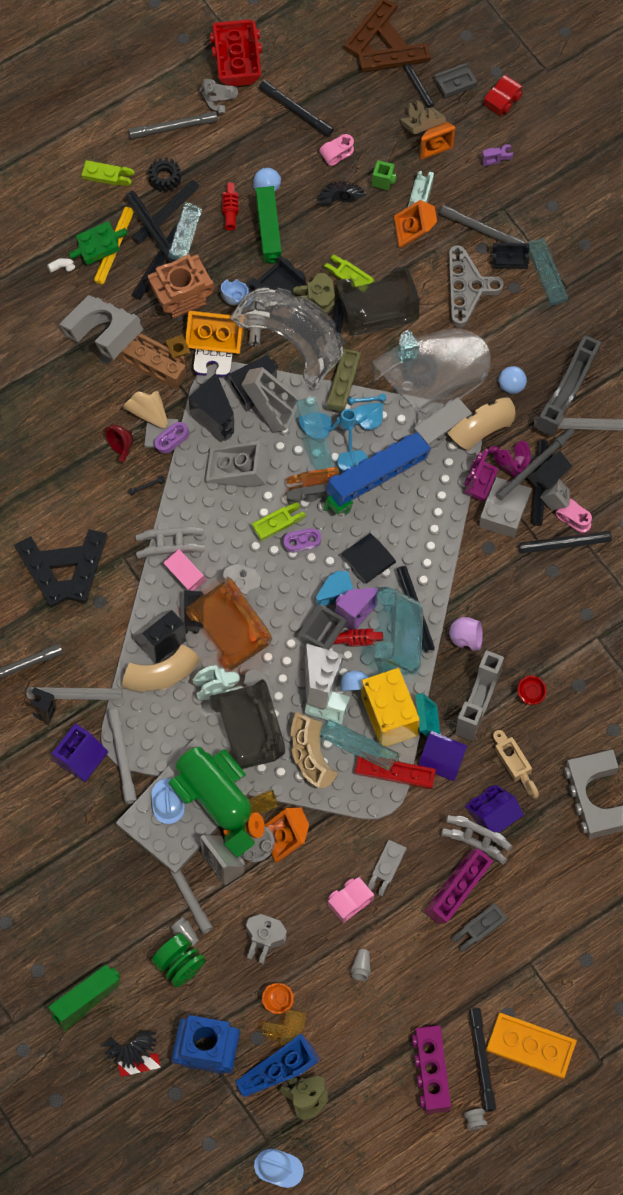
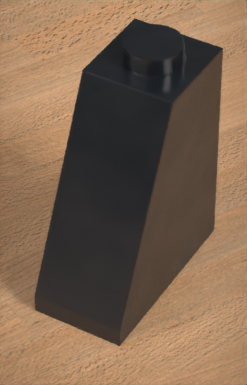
[229,354,278,411]

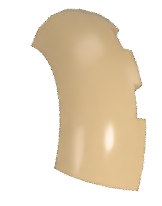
[448,398,516,450]
[122,644,200,692]
[291,712,338,788]

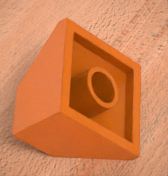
[420,122,455,160]
[394,200,437,248]
[264,807,309,863]

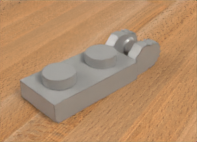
[368,840,407,897]

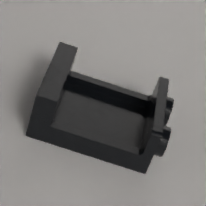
[249,256,306,314]

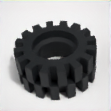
[148,157,181,193]

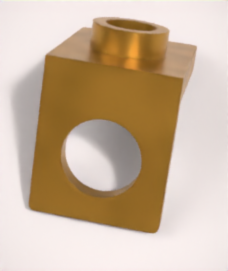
[165,335,190,359]

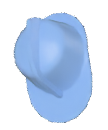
[152,778,185,824]
[254,1149,304,1188]

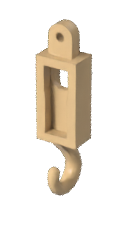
[493,730,539,799]

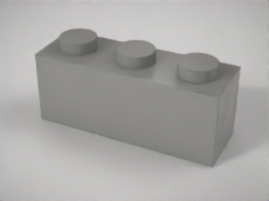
[414,398,472,449]

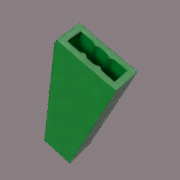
[256,186,282,263]
[48,964,120,1032]

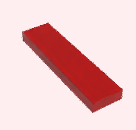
[355,754,436,789]

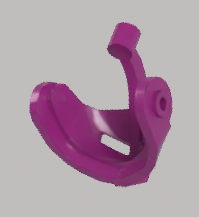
[489,441,531,477]

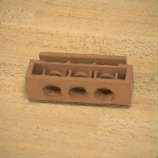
[116,333,186,390]

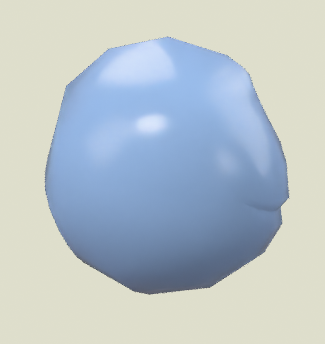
[253,167,281,191]
[221,279,249,305]
[498,366,527,394]
[341,670,369,692]

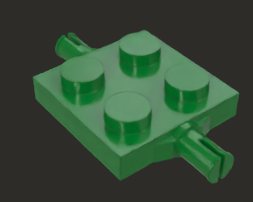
[69,221,128,265]

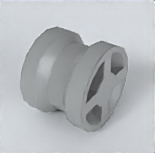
[464,1109,488,1131]

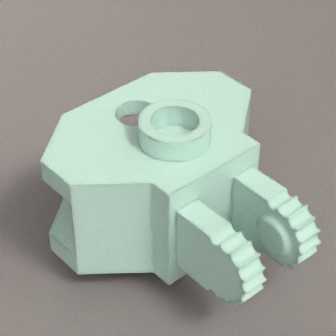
[192,665,240,701]

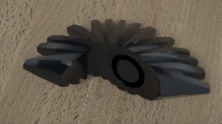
[319,181,367,206]
[101,1031,157,1068]

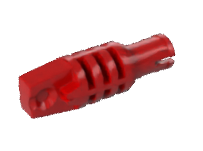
[222,183,239,231]
[329,628,383,646]

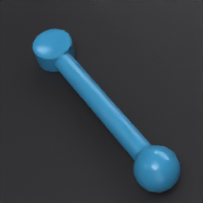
[348,394,386,404]

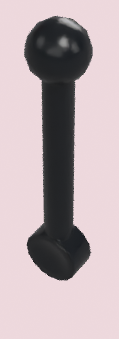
[128,476,165,495]

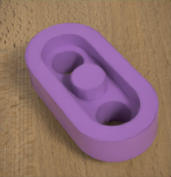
[155,422,189,454]
[284,528,321,552]

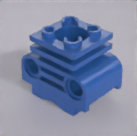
[171,1015,240,1074]

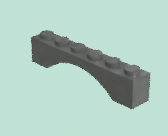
[537,335,601,437]

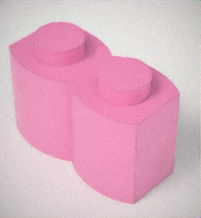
[328,877,374,923]

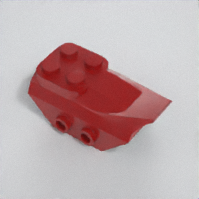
[210,19,262,86]

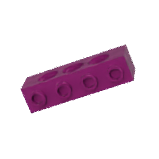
[424,848,493,924]
[412,1026,451,1114]

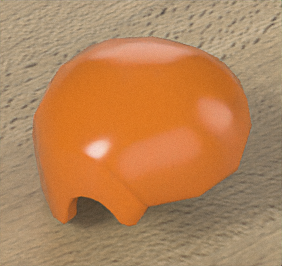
[262,983,294,1014]

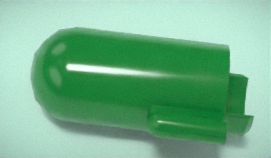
[168,747,252,831]

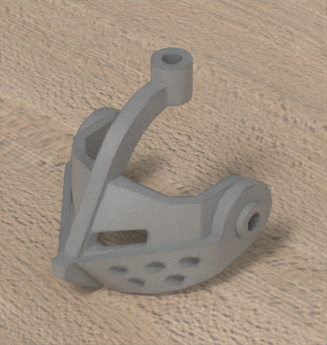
[200,79,238,114]

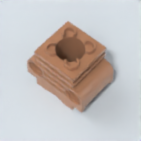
[148,254,214,319]

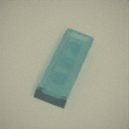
[168,202,202,260]
[527,238,569,306]
[297,396,335,473]
[320,720,399,771]

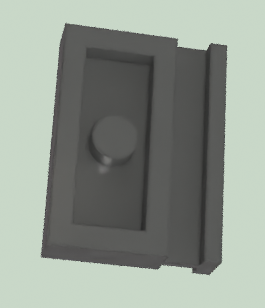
[434,63,477,98]

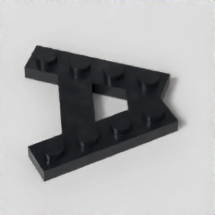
[14,529,108,608]

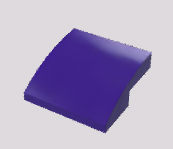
[418,731,467,781]

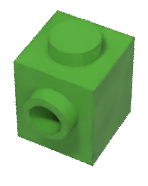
[372,160,397,191]

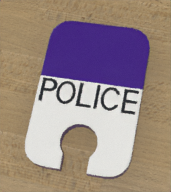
[194,349,233,377]

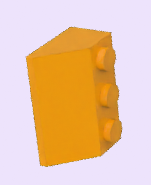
[186,311,245,354]

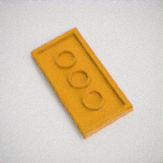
[486,1012,577,1080]

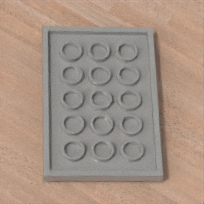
[116,738,254,875]

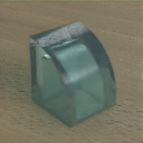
[398,329,420,363]

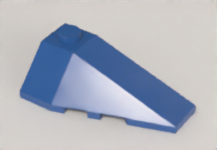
[235,1033,320,1097]

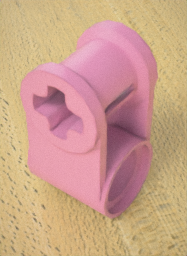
[319,134,354,166]
[556,499,592,533]

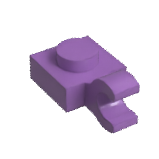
[481,144,513,166]

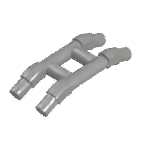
[136,526,205,559]
[441,815,513,865]

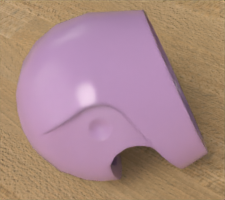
[449,617,483,651]

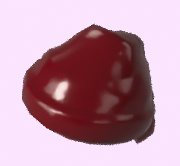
[105,425,133,463]

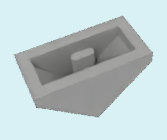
[540,478,570,510]

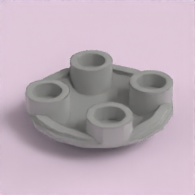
[240,826,275,862]

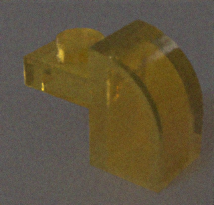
[262,1010,307,1046]

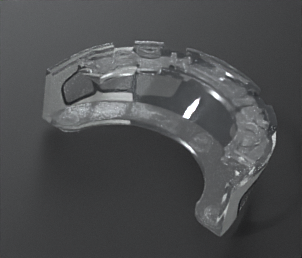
[231,287,344,389]

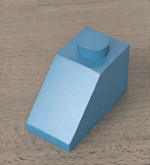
[316,571,354,607]

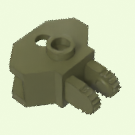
[293,273,335,314]
[279,1075,328,1121]

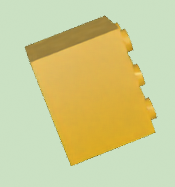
[361,668,420,749]

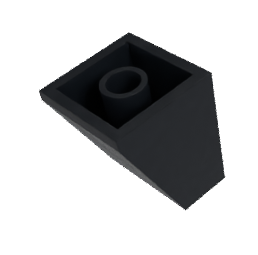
[188,373,234,442]
[132,610,186,664]

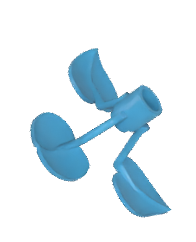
[299,403,383,472]

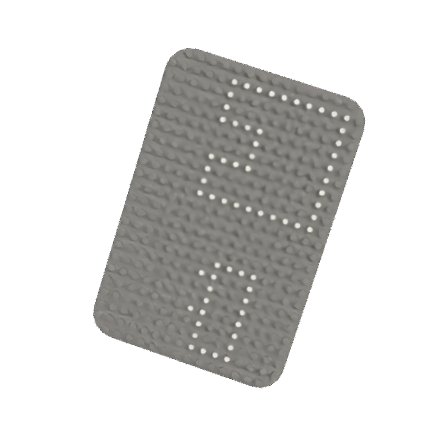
[101,362,482,820]

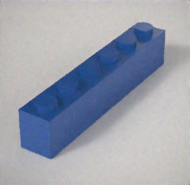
[326,432,431,507]

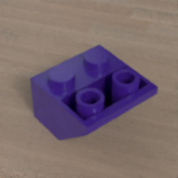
[52,723,108,783]
[465,784,524,833]

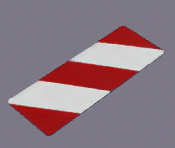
[118,1053,161,1077]

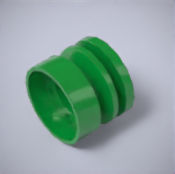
[151,933,206,988]

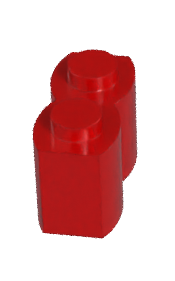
[484,75,523,116]

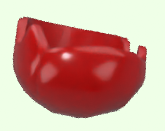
[517,675,547,705]

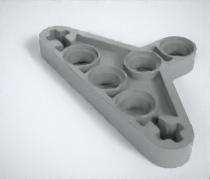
[449,245,503,328]

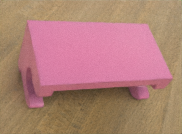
[164,549,207,591]

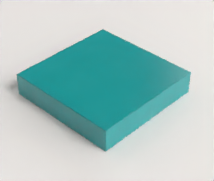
[416,693,441,737]

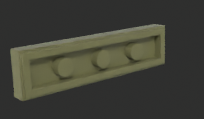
[326,348,361,412]

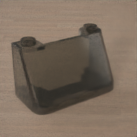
[337,266,419,336]
[209,679,285,769]

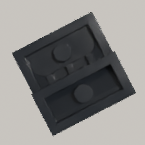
[341,533,396,584]

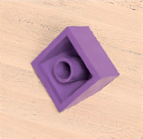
[335,588,379,629]

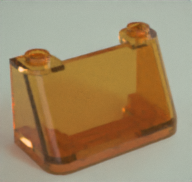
[186,576,273,671]

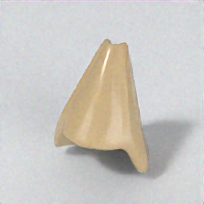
[123,390,168,428]

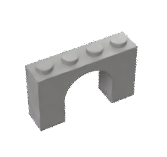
[59,295,143,360]
[455,650,504,742]
[564,750,623,839]

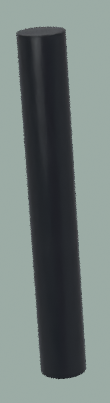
[404,63,434,108]

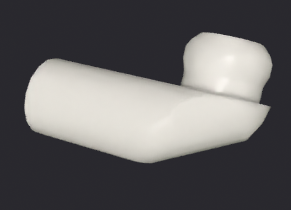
[47,258,75,273]

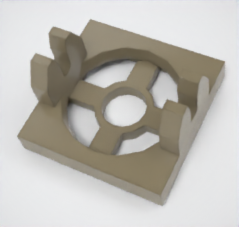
[400,100,446,134]

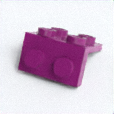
[463,448,499,502]

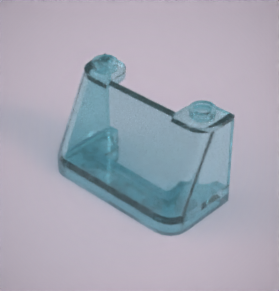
[374,587,423,675]

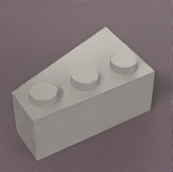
[242,367,301,432]
[304,644,344,709]

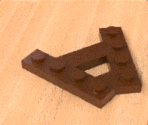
[344,0,431,72]

